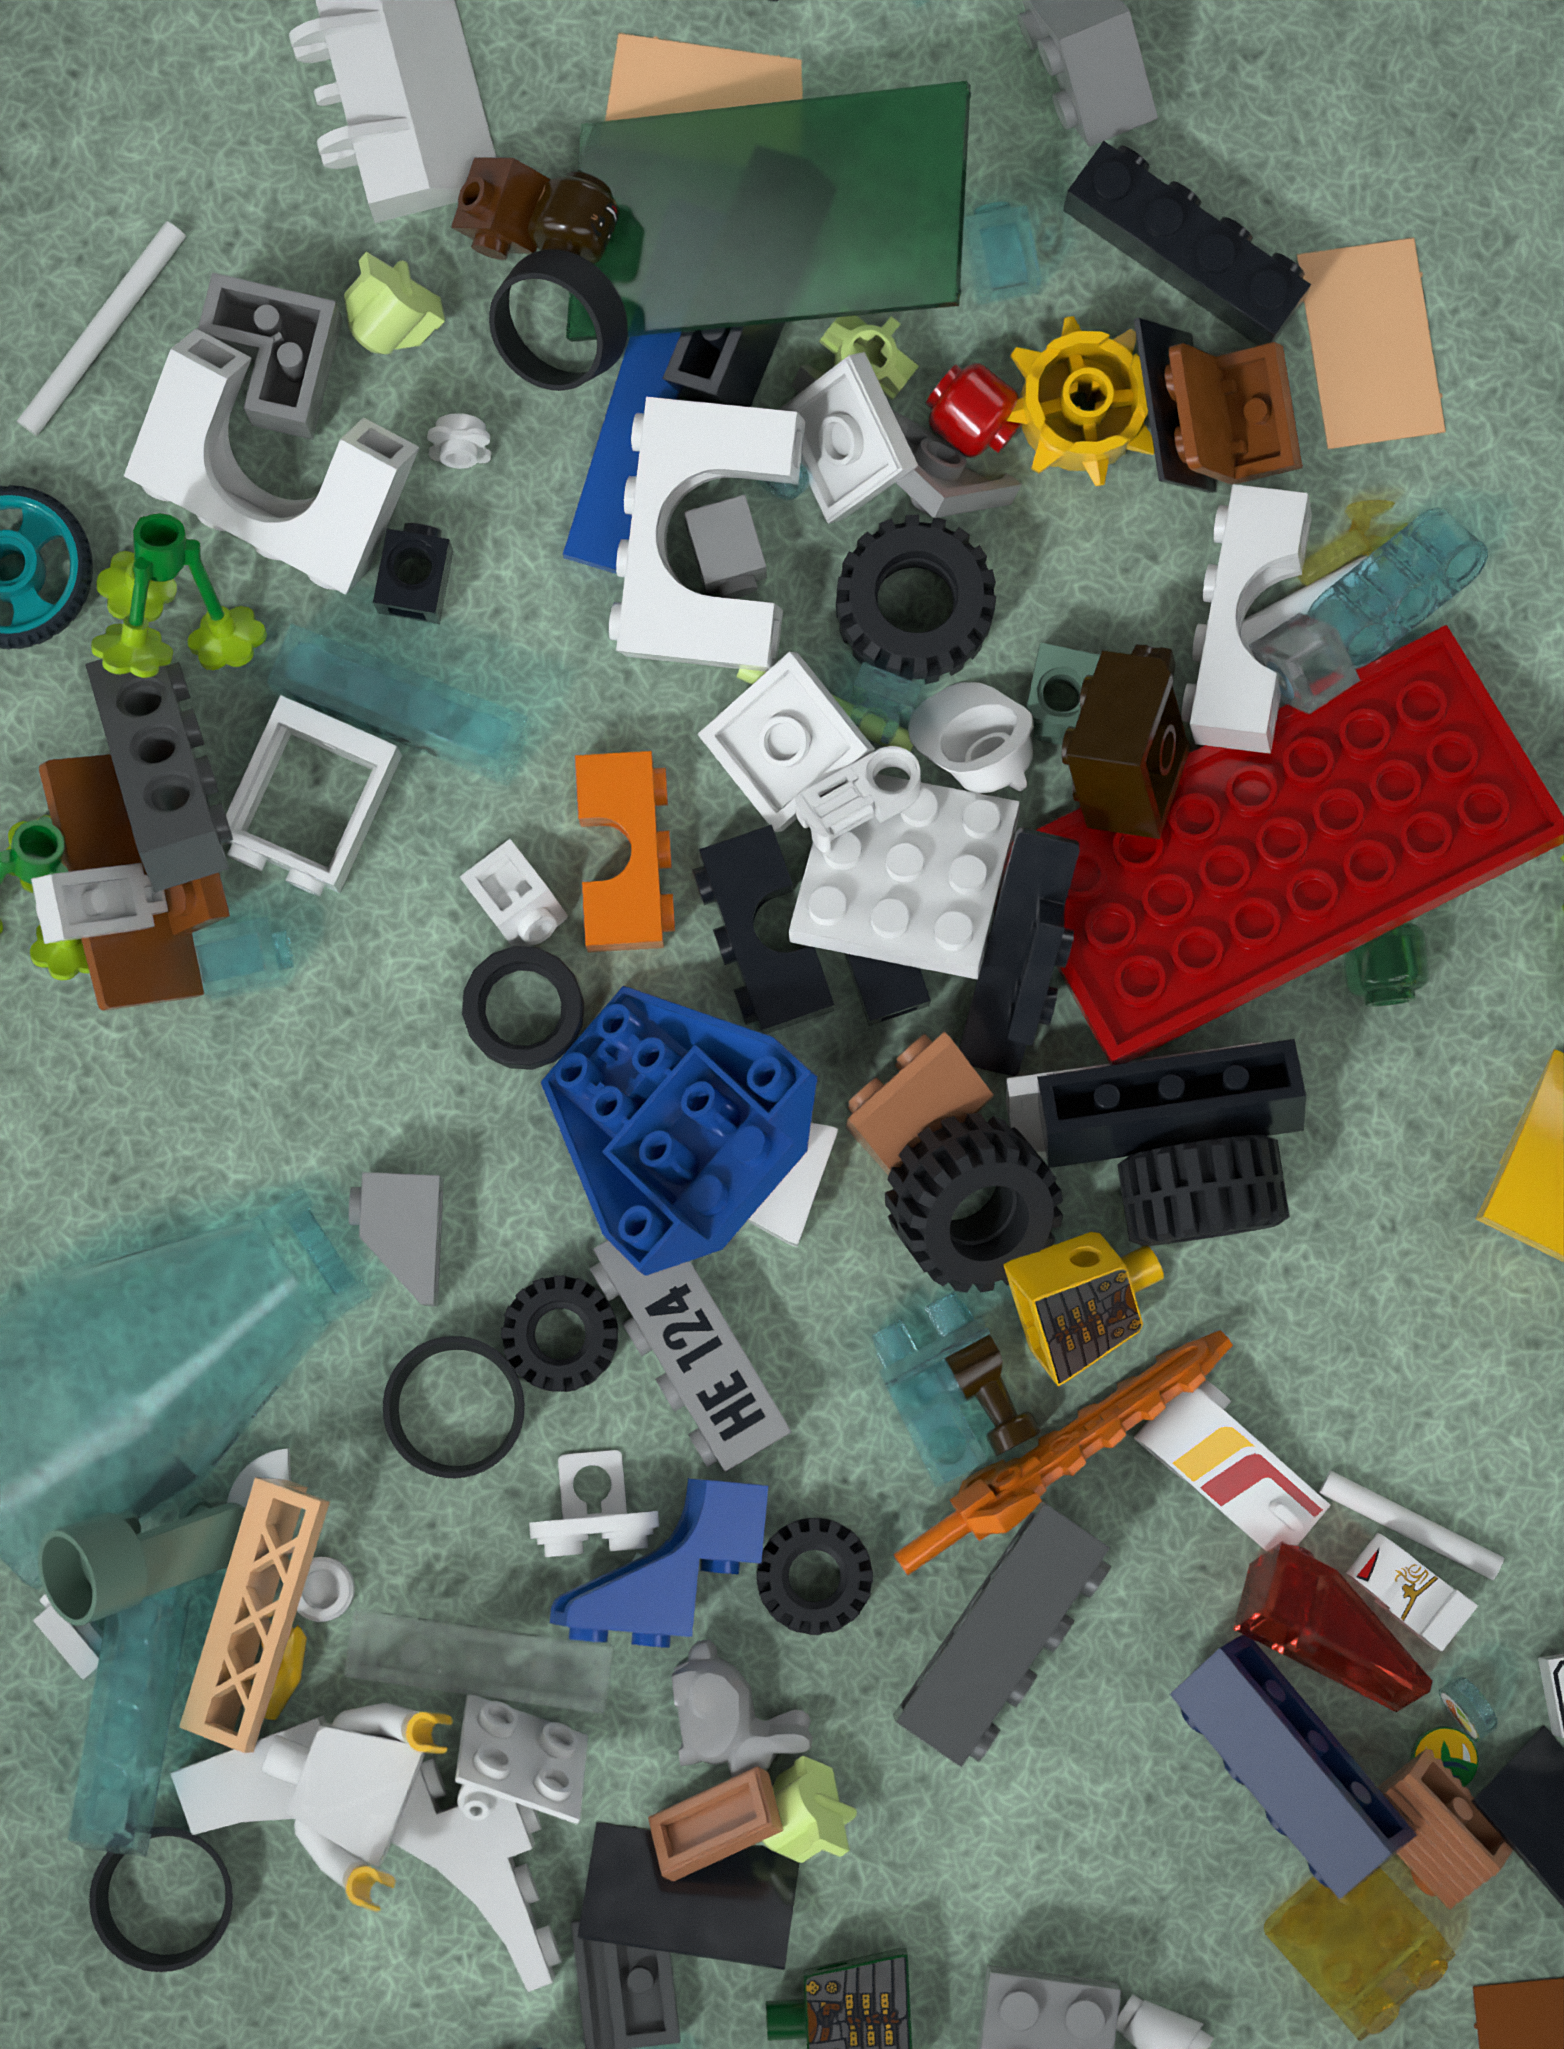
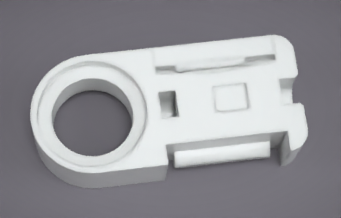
[795,746,921,852]

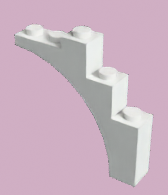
[170,1715,562,1992]

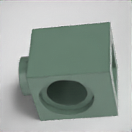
[1026,642,1100,745]

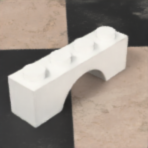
[1182,484,1312,754]

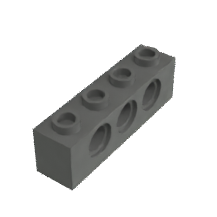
[85,659,233,893]

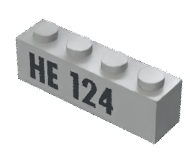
[590,1240,792,1472]

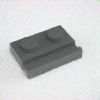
[571,1919,681,2049]

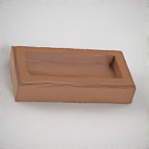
[648,1766,784,1881]

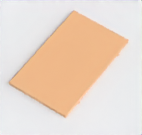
[601,33,804,169]
[1297,238,1446,449]

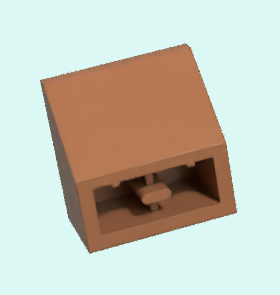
[846,1032,994,1176]

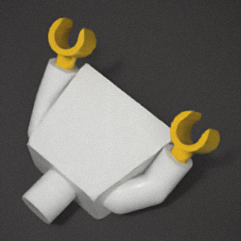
[262,1702,453,1912]

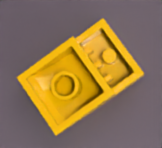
[1475,1049,1564,1262]

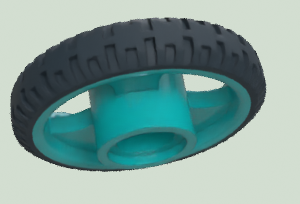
[0,485,93,649]

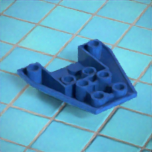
[540,986,817,1276]

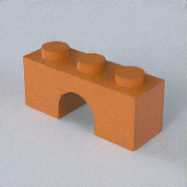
[575,751,675,952]

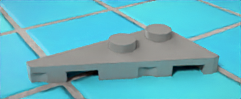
[791,364,1022,518]

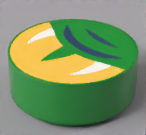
[1411,1726,1478,1787]

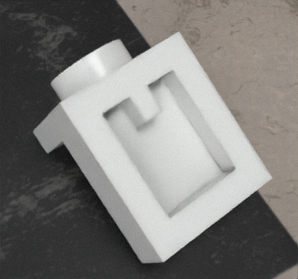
[459,839,568,947]
[33,1594,111,1680]

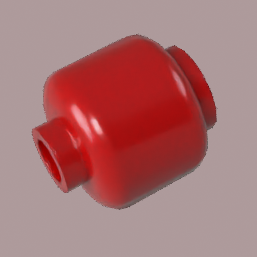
[925,363,1021,458]

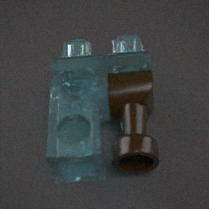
[872,1292,1041,1490]

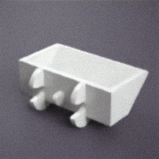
[289,0,496,223]

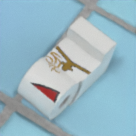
[1346,1533,1478,1652]

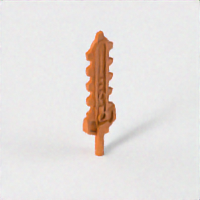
[893,1330,1233,1576]

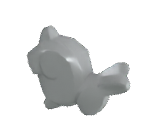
[672,1639,813,1778]

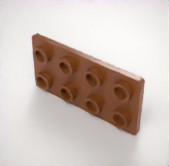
[39,754,230,1011]

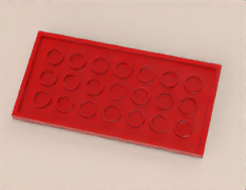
[1005,625,1564,1066]

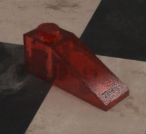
[1233,1542,1433,1712]

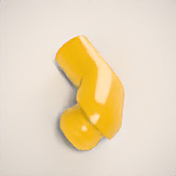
[260,1625,307,1720]

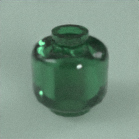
[1343,923,1430,1007]

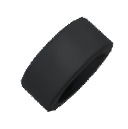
[462,946,584,1070]

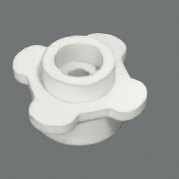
[427,413,491,469]

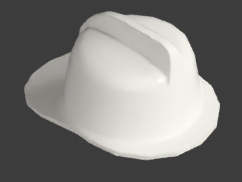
[908,682,1033,794]

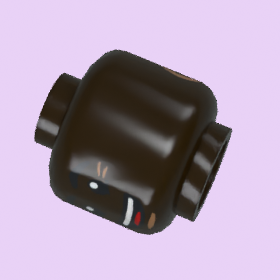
[527,171,620,264]

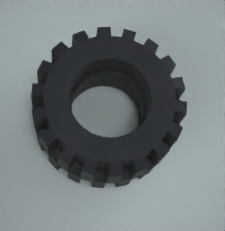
[836,514,997,685]
[885,1114,1063,1293]
[1117,1135,1290,1246]

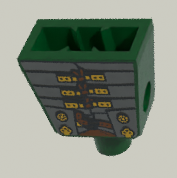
[766,1948,913,2049]

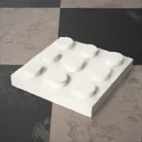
[789,774,1020,980]

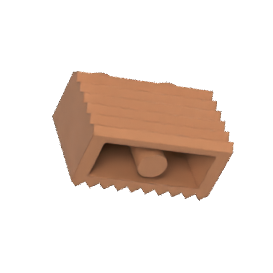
[1377,1749,1513,1909]

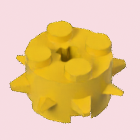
[1007,316,1154,486]

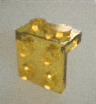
[1264,1868,1456,2042]

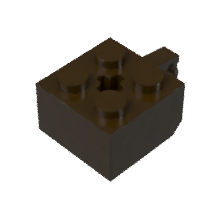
[1061,644,1190,839]

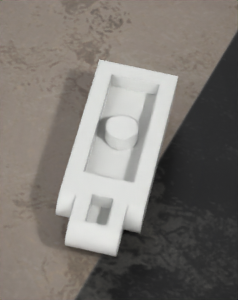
[31,863,168,944]

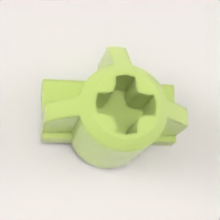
[344,252,445,354]
[819,307,919,400]
[762,1755,857,1863]

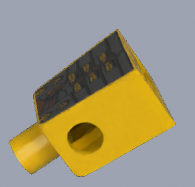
[1003,1232,1164,1386]

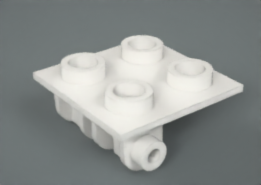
[455,1693,588,1824]

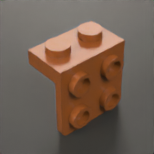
[1165,342,1303,485]

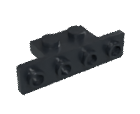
[959,828,1080,1076]

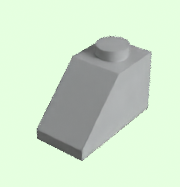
[349,1172,444,1307]

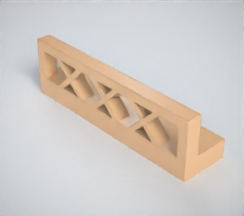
[179,1477,330,1753]

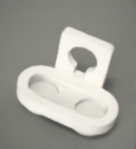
[529,1450,659,1557]

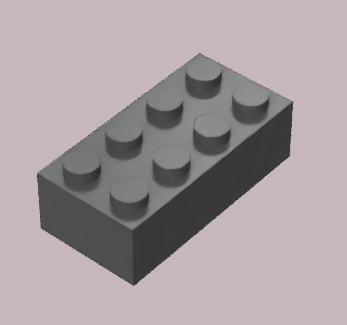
[893,1502,1111,1767]

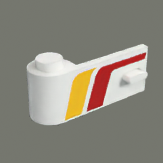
[1134,1380,1331,1564]

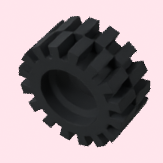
[501,1275,619,1392]
[757,1518,873,1635]

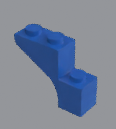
[549,1478,768,1648]

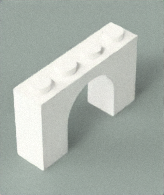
[124,328,420,595]
[609,397,806,672]

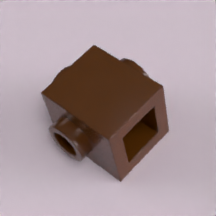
[451,157,551,260]

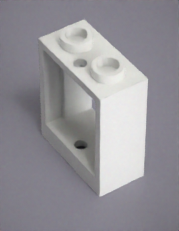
[226,695,402,896]

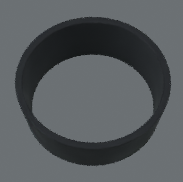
[489,250,628,391]
[383,1336,525,1479]
[89,1827,233,1972]

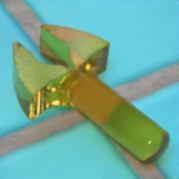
[1297,500,1408,586]

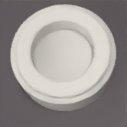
[297,1557,355,1622]

